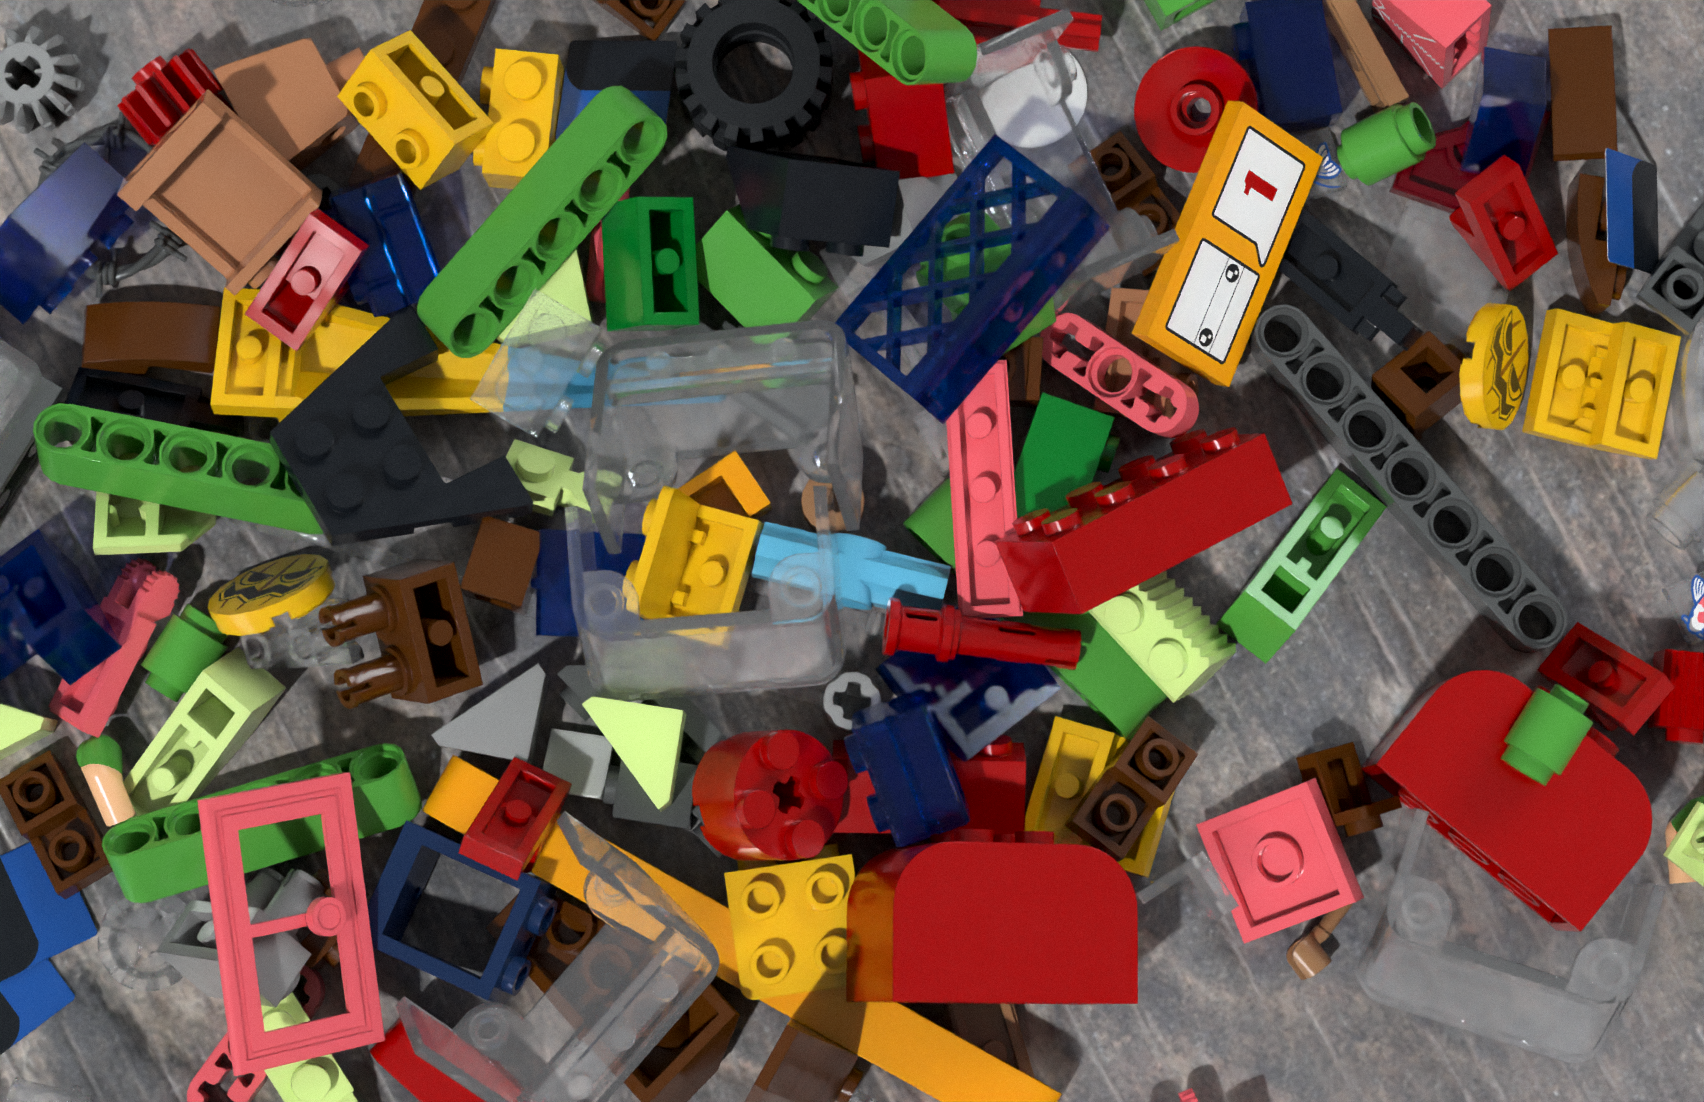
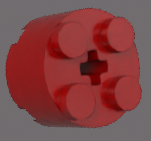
[692,729,848,861]

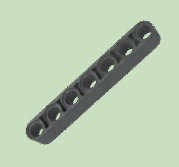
[1249,304,1567,653]

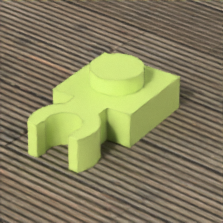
[506,439,613,523]

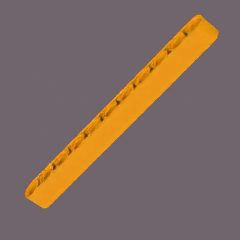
[422,754,1062,1102]

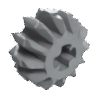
[0,26,85,134]

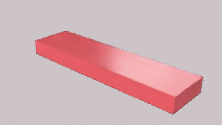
[943,360,1023,619]

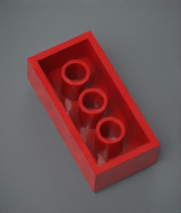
[995,427,1293,614]

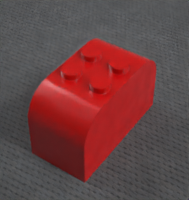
[1361,670,1652,932]
[846,829,1138,1005]

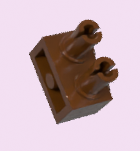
[319,558,483,709]

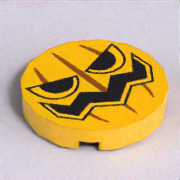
[1459,303,1529,430]
[208,554,335,636]

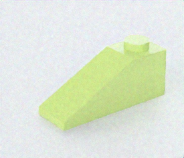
[123,647,286,818]

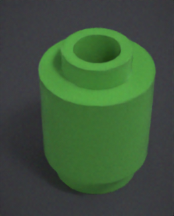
[1337,102,1436,186]
[141,603,228,702]
[1500,684,1594,786]

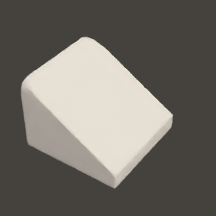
[543,728,613,800]

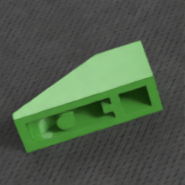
[1216,468,1387,664]

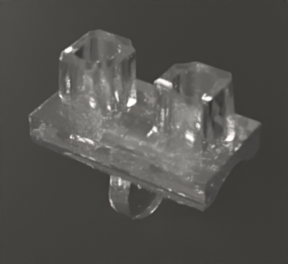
[240,596,364,670]

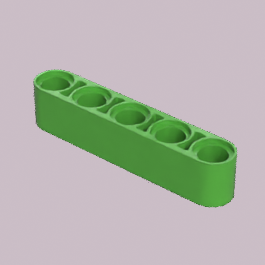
[797,0,977,86]
[417,86,667,358]
[33,403,323,534]
[903,478,1167,739]
[102,743,423,903]

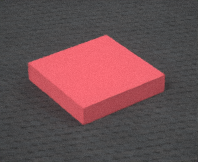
[1196,778,1364,944]

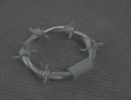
[22,112,188,298]

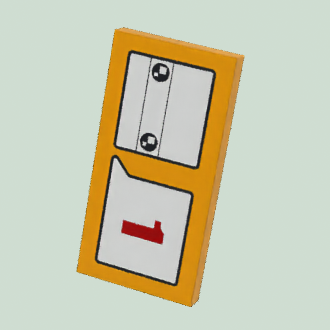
[1132,100,1323,387]

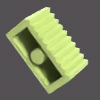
[1088,570,1236,703]

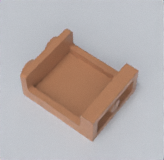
[117,89,323,296]

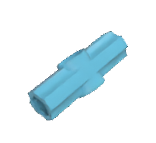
[752,521,951,610]

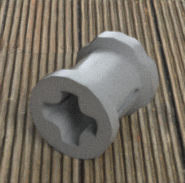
[823,672,881,732]

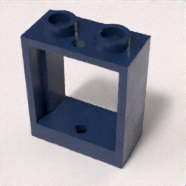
[368,820,558,1004]

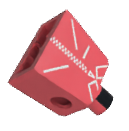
[1372,0,1492,89]

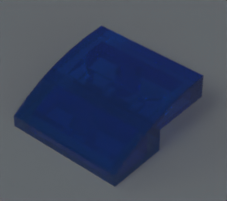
[875,607,1062,762]

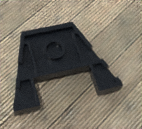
[270,304,533,546]

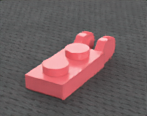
[48,558,180,738]

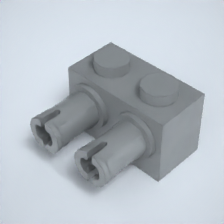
[156,867,325,1008]

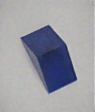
[1460,46,1546,177]

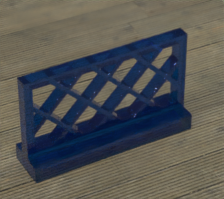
[830,134,1111,424]

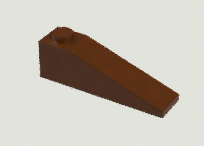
[486,893,740,1102]
[745,1018,864,1102]

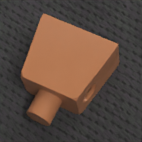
[213,38,365,171]

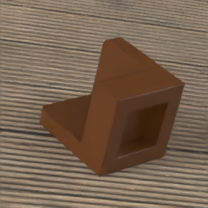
[460,517,549,615]

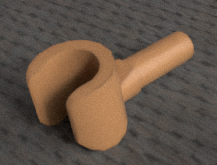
[1286,903,1353,980]

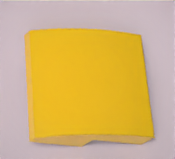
[1522,308,1681,460]
[1025,716,1175,878]

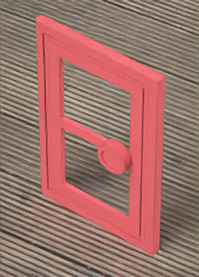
[197,772,385,1076]

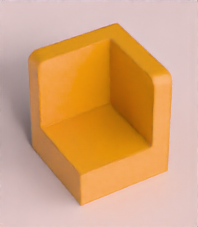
[678,450,772,520]

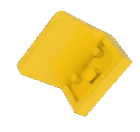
[623,485,764,646]
[724,844,856,1000]

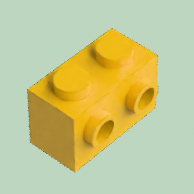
[337,30,494,190]
[473,48,565,189]

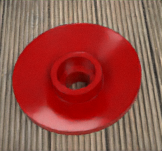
[1134,46,1258,173]

